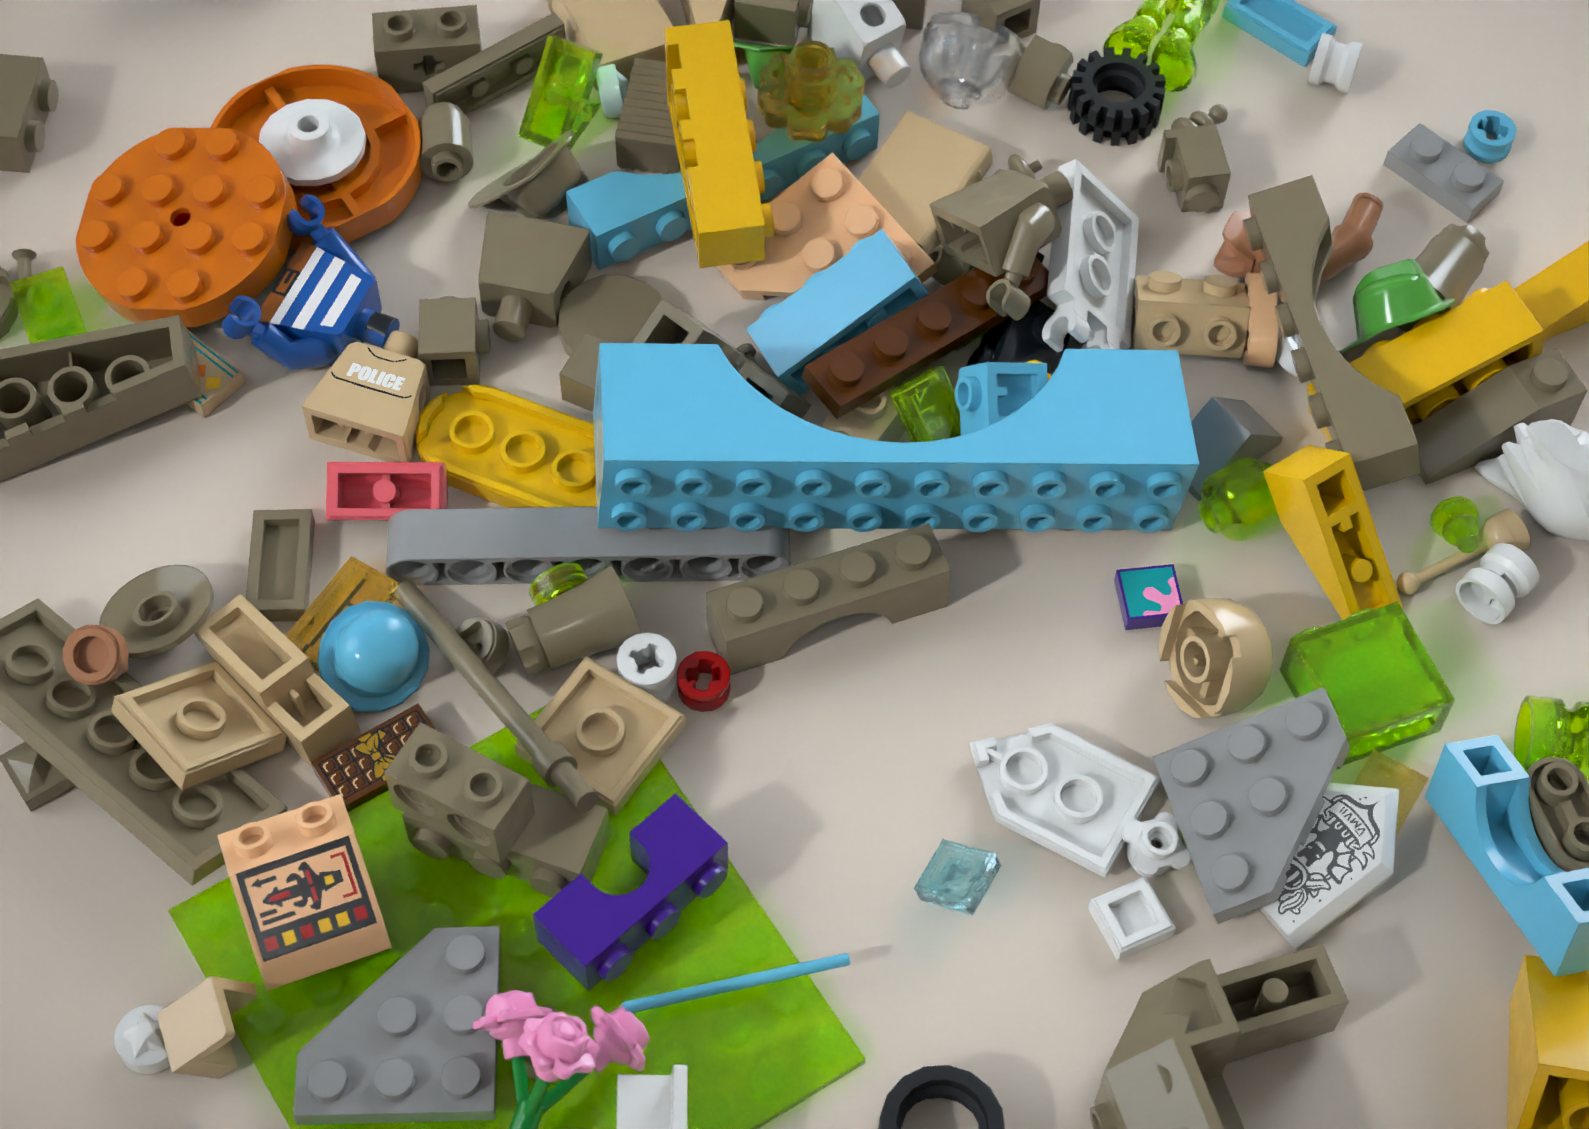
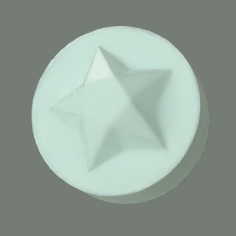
[595,64,629,119]

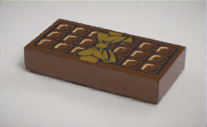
[311,703,436,815]

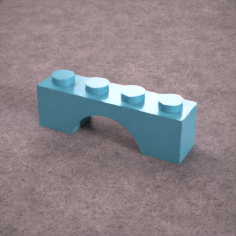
[1425,735,1589,977]

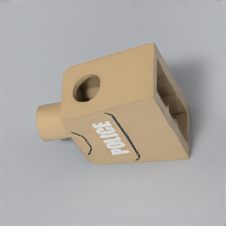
[302,331,431,462]

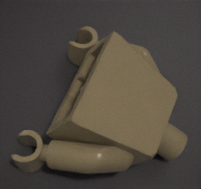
[927,169,1073,320]

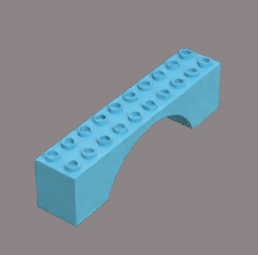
[593,343,1199,533]

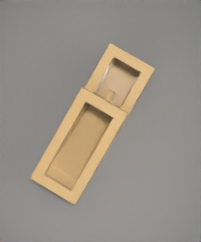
[195,594,362,769]

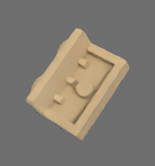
[1133,271,1250,358]

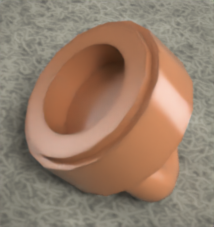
[63,625,129,685]

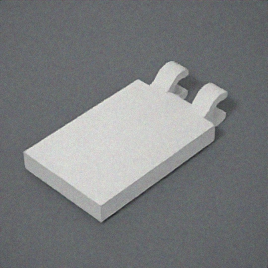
[1042,159,1139,352]

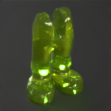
[1103,0,1220,92]

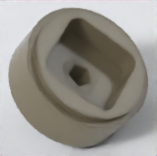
[451,616,509,674]

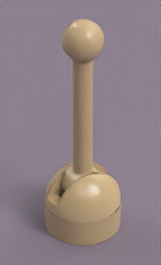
[1396,508,1531,595]

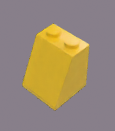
[1507,954,1589,1129]

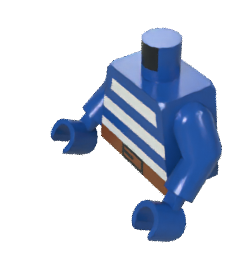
[222,195,400,371]

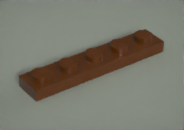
[802,257,1049,419]

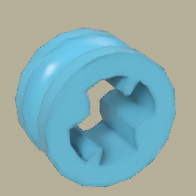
[1464,110,1517,163]

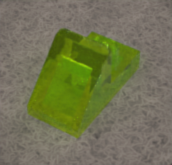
[518,35,603,150]

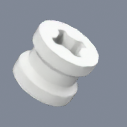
[1308,33,1363,93]
[616,632,677,703]

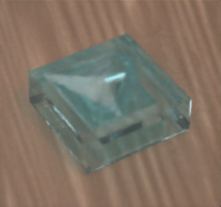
[914,839,1001,915]

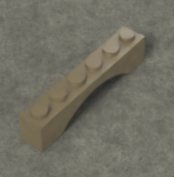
[1242,175,1421,491]

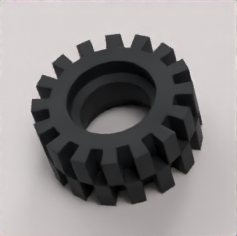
[1068,47,1166,146]

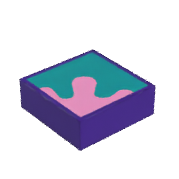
[1114,564,1183,630]

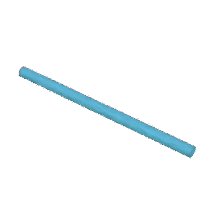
[622,953,850,1013]

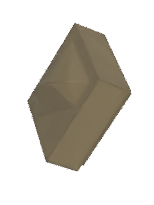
[0,742,76,811]

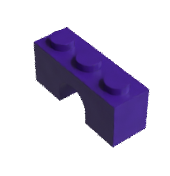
[533,793,728,992]

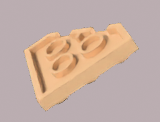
[714,152,937,300]

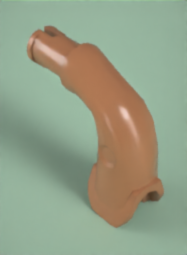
[1213,193,1383,285]

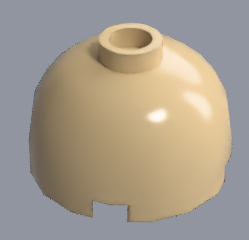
[1158,598,1273,718]

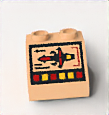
[217,794,392,991]

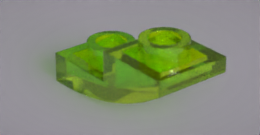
[9,266,87,344]

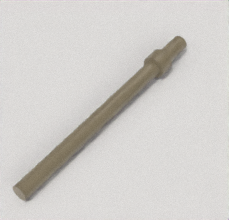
[394,581,598,812]

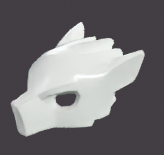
[1474,419,1589,540]

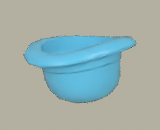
[317,601,430,712]

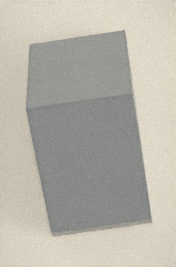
[1188,397,1283,501]

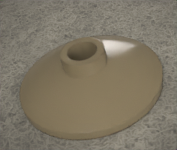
[99,565,214,658]

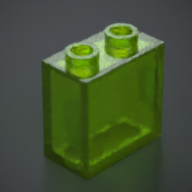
[1280,601,1455,766]

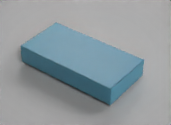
[1222,0,1337,67]

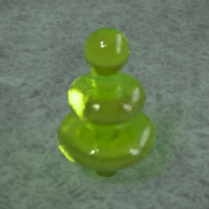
[1430,496,1479,554]

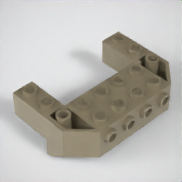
[1090,944,1349,1129]

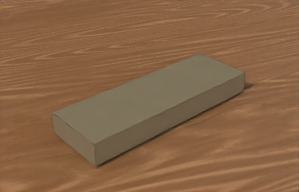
[423,13,568,114]

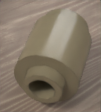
[418,102,474,182]

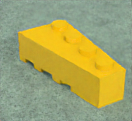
[664,20,774,268]
[1307,280,1544,441]

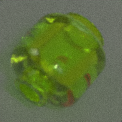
[1198,457,1280,542]

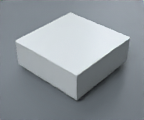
[1088,876,1176,961]

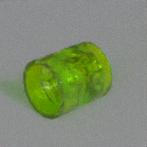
[1514,695,1589,781]

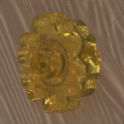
[757,40,865,142]

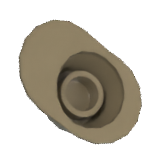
[468,129,589,219]

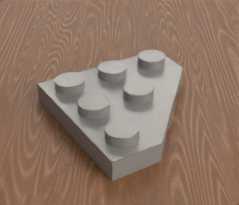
[1153,687,1350,924]
[293,926,501,1125]

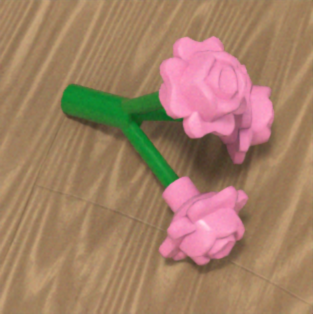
[472,990,650,1129]

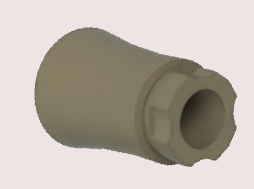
[1396,223,1489,333]
[505,565,641,676]

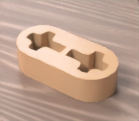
[1242,272,1278,368]

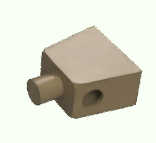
[478,211,592,342]

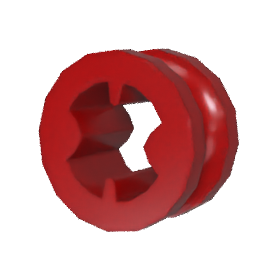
[677,651,731,712]

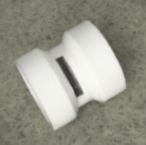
[1456,542,1539,624]

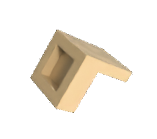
[157,976,258,1079]

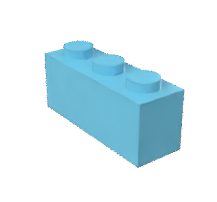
[746,229,930,396]

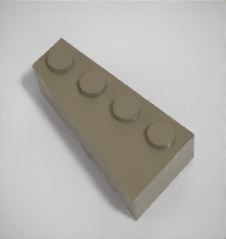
[0,315,202,482]

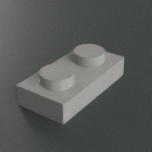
[1383,123,1504,223]

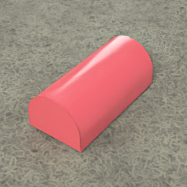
[326,462,448,521]

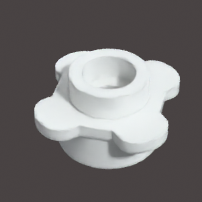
[1121,812,1191,877]

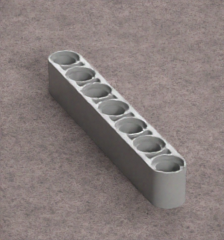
[385,507,791,586]

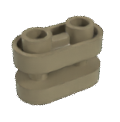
[1527,757,1589,872]

